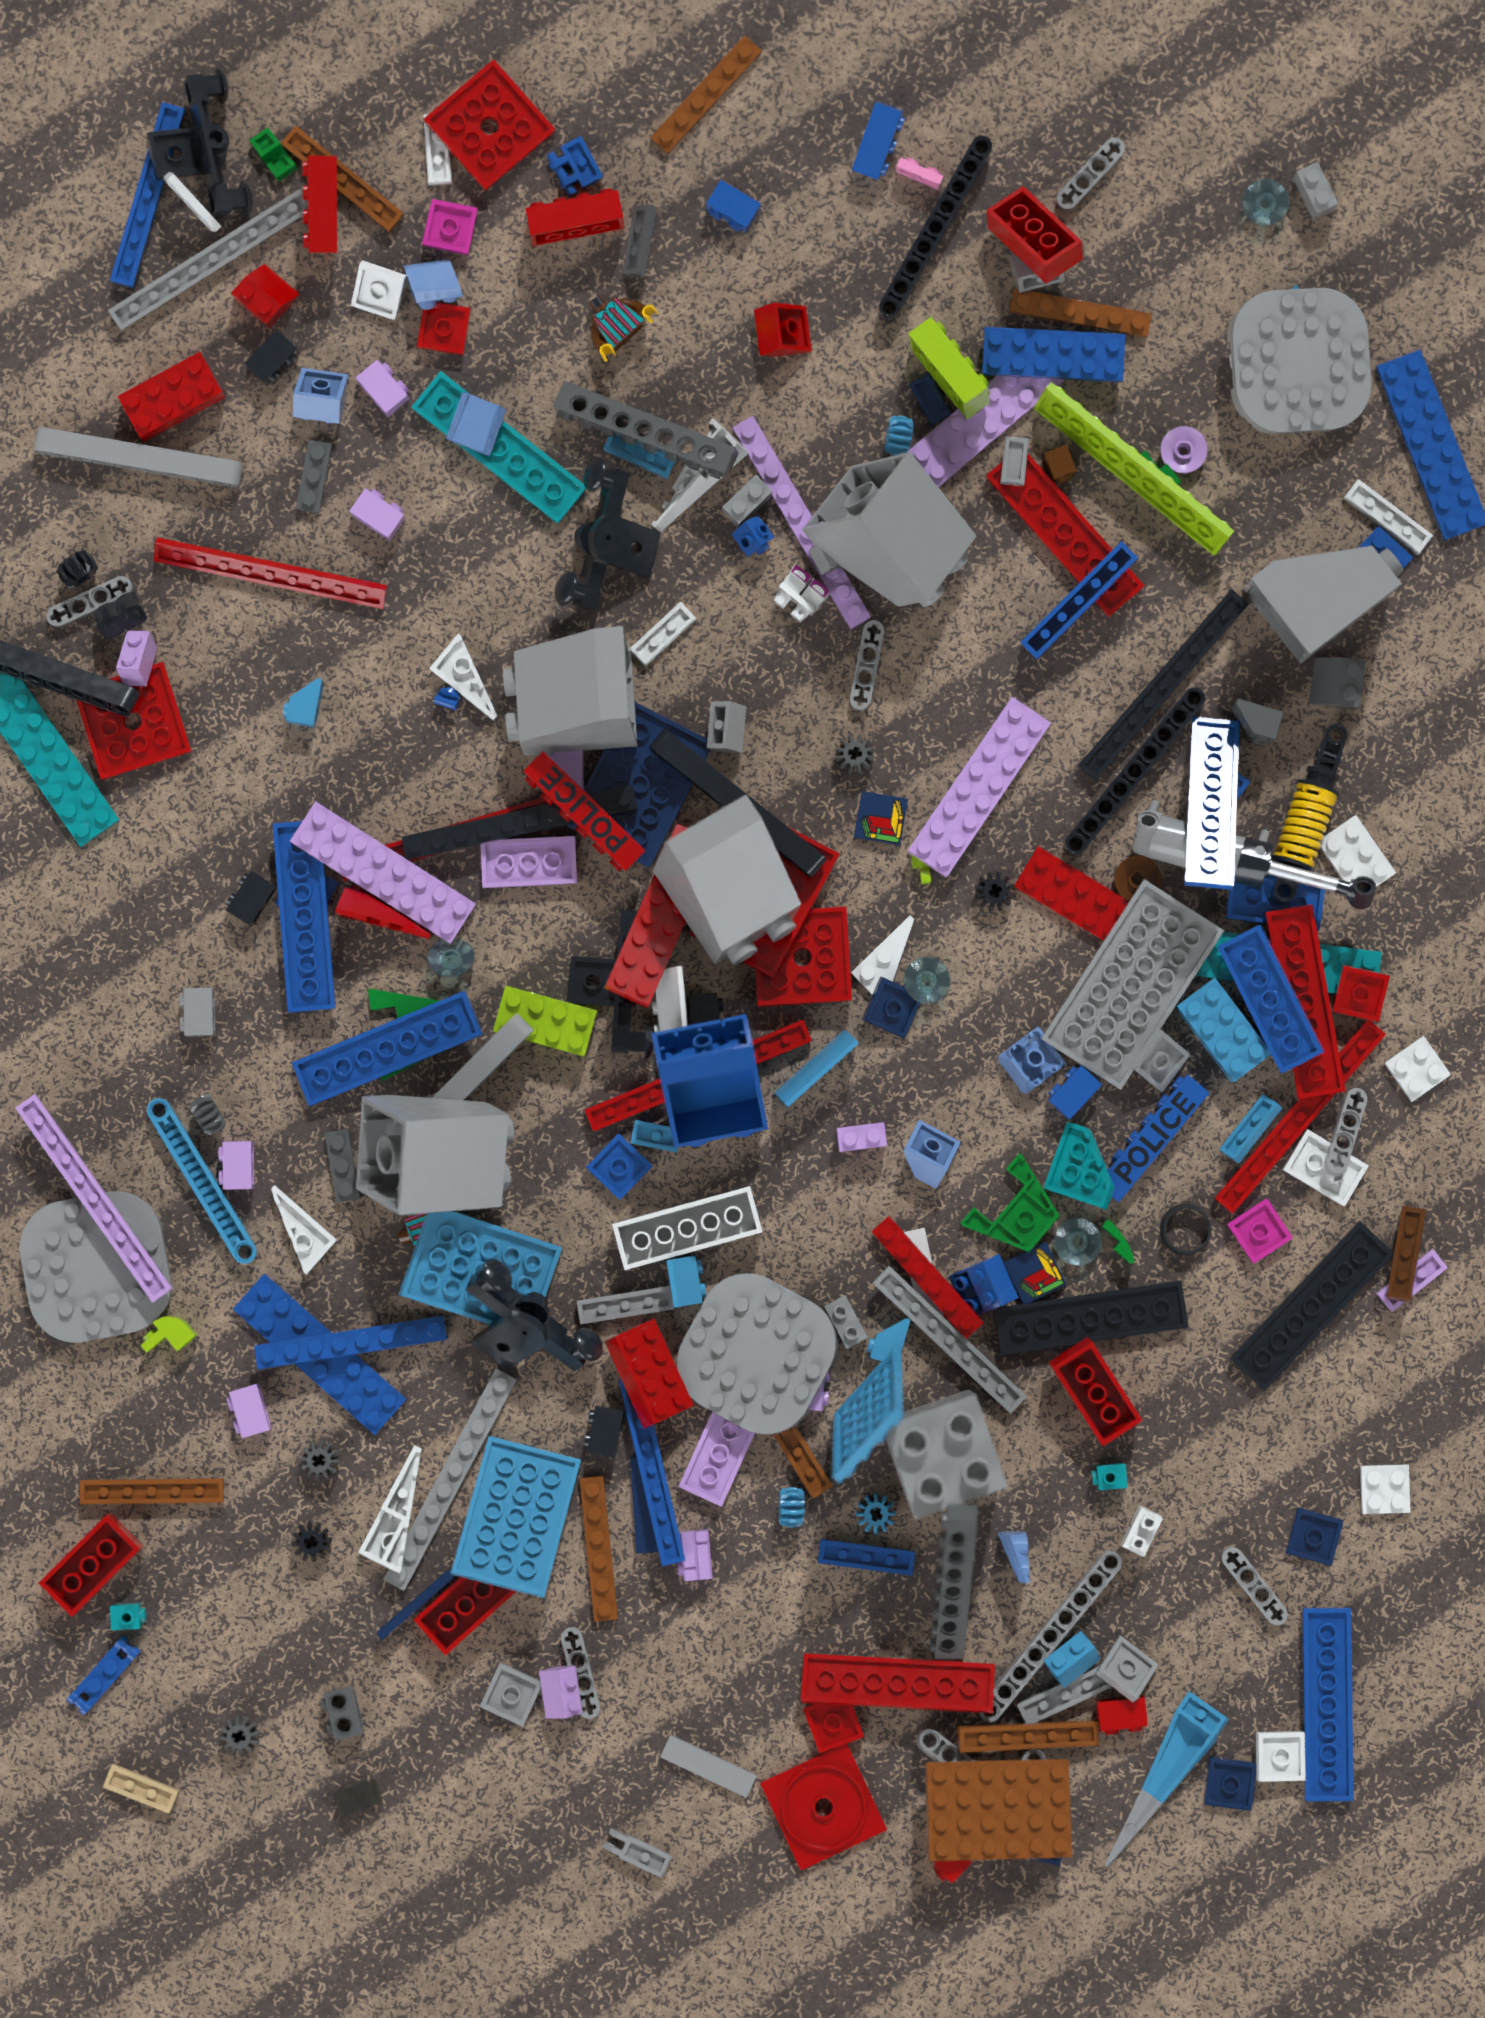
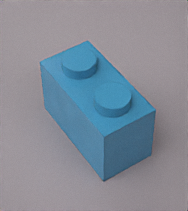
[1044,1631,1101,1688]

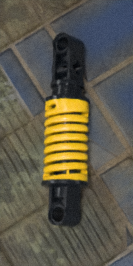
[1271,724,1348,903]

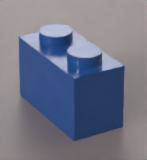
[706,180,761,233]
[1047,1065,1102,1120]

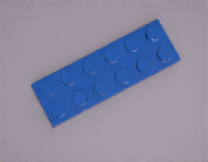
[982,327,1126,383]
[1217,925,1325,1074]

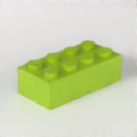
[908,317,990,420]
[493,985,598,1057]

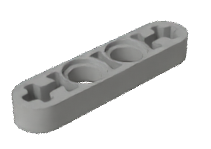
[1056,137,1125,212]
[46,576,134,628]
[850,620,884,711]
[1324,1088,1367,1176]
[1221,1546,1288,1625]
[561,1626,600,1719]

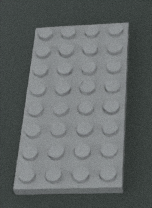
[1041,879,1224,1090]

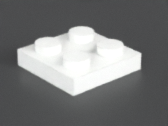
[351,260,407,320]
[1384,1036,1451,1102]
[1360,1464,1410,1514]
[1256,1731,1305,1782]

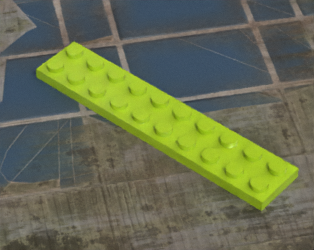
[1033,382,1234,556]

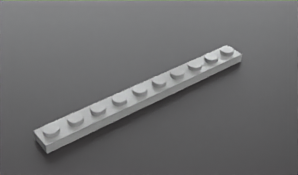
[108,188,307,330]
[383,1368,517,1591]

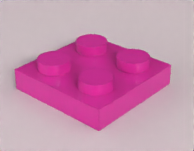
[422,199,478,256]
[1227,1198,1293,1264]

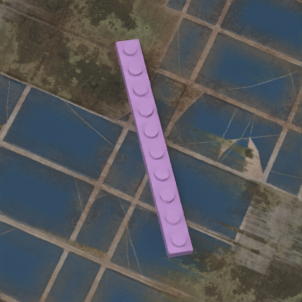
[733,416,871,630]
[15,1094,173,1303]

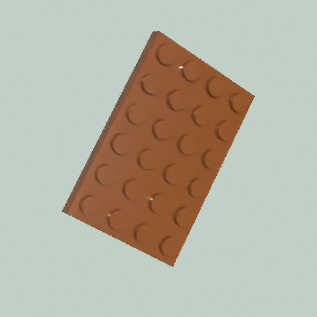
[925,1759,1072,1861]

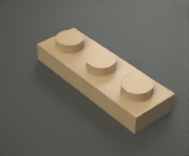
[103,1764,179,1814]

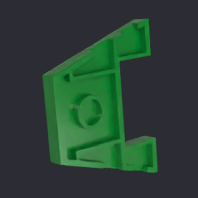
[368,989,440,1081]
[960,1153,1060,1252]

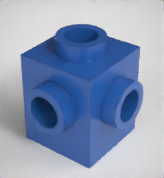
[731,515,775,557]

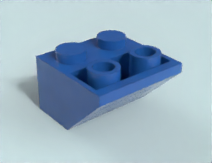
[949,1254,1018,1315]

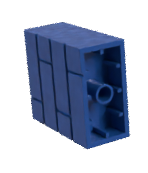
[652,1014,768,1148]

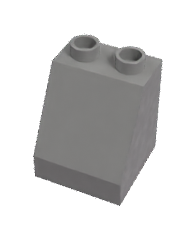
[802,452,976,607]
[1243,546,1404,664]
[503,626,637,756]
[653,795,801,965]
[356,1095,514,1215]

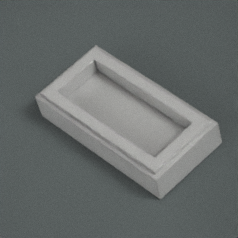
[1000,436,1029,486]

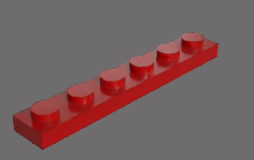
[871,1216,984,1339]

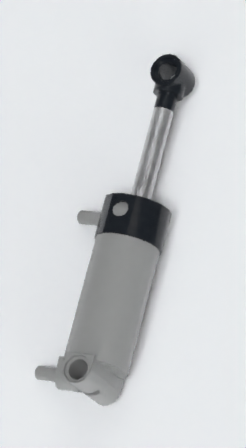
[1132,800,1376,909]

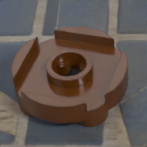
[1114,855,1162,901]

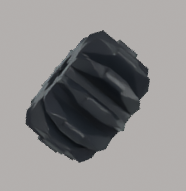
[56,550,98,588]
[975,872,1015,912]
[291,1521,332,1562]

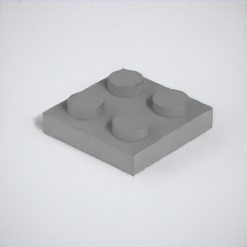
[1129,1028,1190,1092]
[1095,1635,1158,1702]
[480,1662,541,1727]

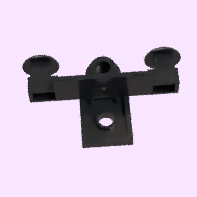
[146,68,253,217]
[554,457,661,610]
[568,910,654,1061]
[465,1260,603,1371]

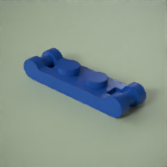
[66,1635,141,1716]

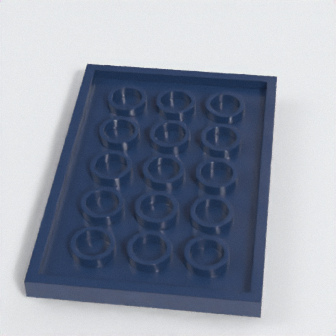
[566,701,711,869]

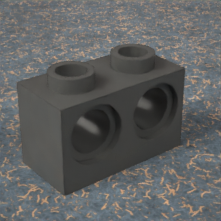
[321,1684,365,1741]

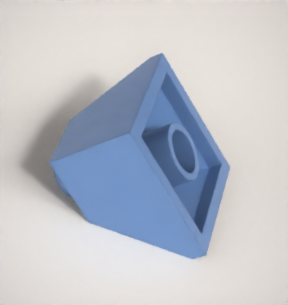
[903,1120,961,1189]

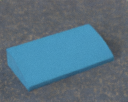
[773,1030,859,1107]

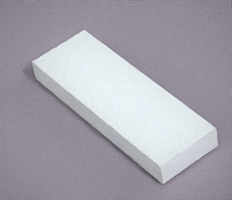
[424,114,452,185]
[163,172,222,232]
[629,602,697,667]

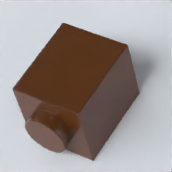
[1043,445,1077,484]

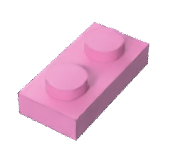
[896,157,943,190]

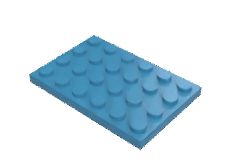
[399,1211,562,1325]
[832,1347,904,1482]
[451,1436,581,1598]

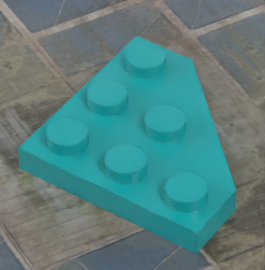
[1043,1122,1115,1210]

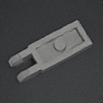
[602,1828,672,1878]

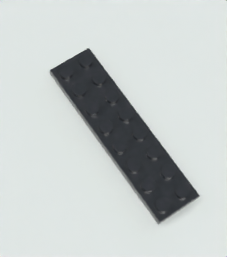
[1229,1221,1394,1391]
[993,1280,1189,1355]

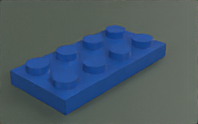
[1225,876,1325,931]

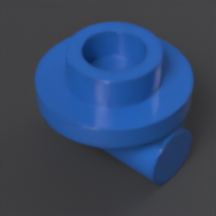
[433,687,461,710]

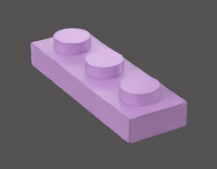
[1376,1249,1448,1312]

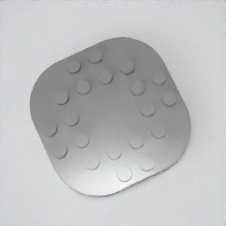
[1227,288,1371,434]
[20,1191,173,1343]
[677,1273,838,1435]

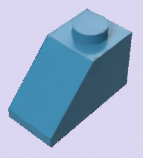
[283,678,324,728]
[866,1318,910,1361]

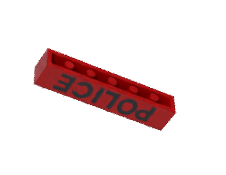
[523,751,646,872]

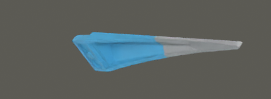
[1105,1691,1229,1866]

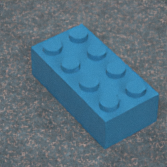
[1174,978,1271,1083]

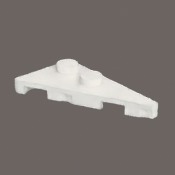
[429,634,498,721]
[851,916,914,994]
[271,1185,337,1274]

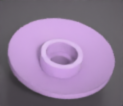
[1160,426,1207,473]

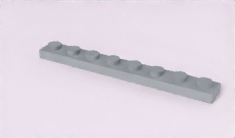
[872,1265,1027,1414]

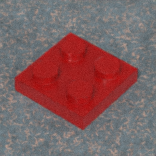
[417,303,471,356]
[1331,965,1390,1022]
[802,1703,864,1754]

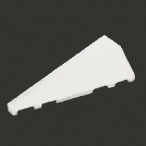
[652,418,749,532]
[358,1445,421,1574]

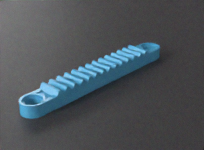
[147,1098,258,1264]

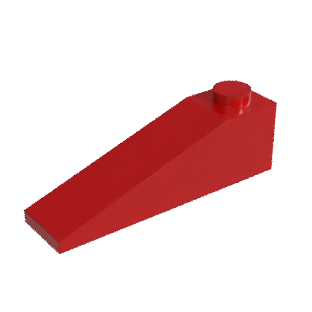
[335,885,432,940]

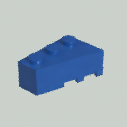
[852,101,905,180]

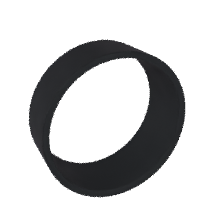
[1160,1204,1211,1255]

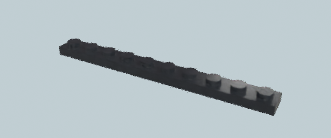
[1078,589,1249,781]
[402,785,638,860]

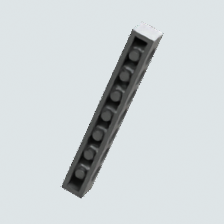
[553,381,739,479]
[930,1504,977,1662]

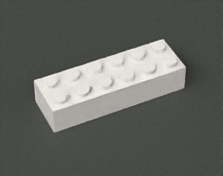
[612,1186,762,1270]

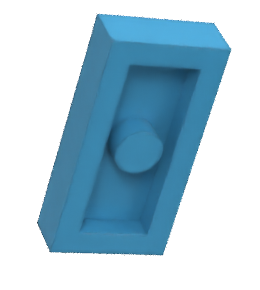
[631,1120,678,1153]

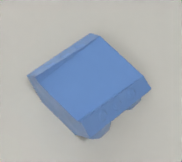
[403,259,463,310]
[446,393,506,456]
[998,1027,1066,1094]
[997,1531,1030,1583]

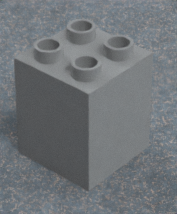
[885,1389,1008,1519]

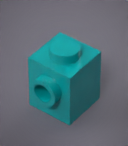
[1091,1463,1128,1490]
[110,1603,147,1630]

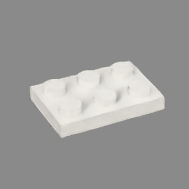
[1318,815,1396,887]
[1282,1129,1369,1206]

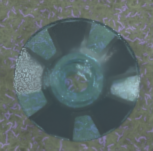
[1242,179,1290,226]
[427,938,475,977]
[904,957,951,1004]
[1054,1218,1102,1266]

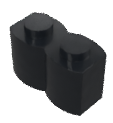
[93,592,147,639]

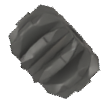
[835,735,874,774]
[190,1094,226,1135]
[299,1439,340,1481]
[219,1715,261,1756]

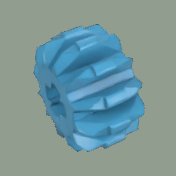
[884,415,913,456]
[778,1487,805,1528]
[855,1493,896,1534]

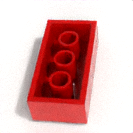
[302,155,337,254]
[986,186,1083,284]
[525,188,624,246]
[117,351,226,442]
[604,1319,694,1428]
[1048,1337,1143,1446]
[38,1513,144,1617]
[414,1577,517,1656]

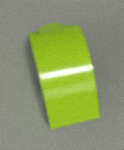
[140,1316,198,1353]

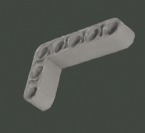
[916,1729,1045,1762]

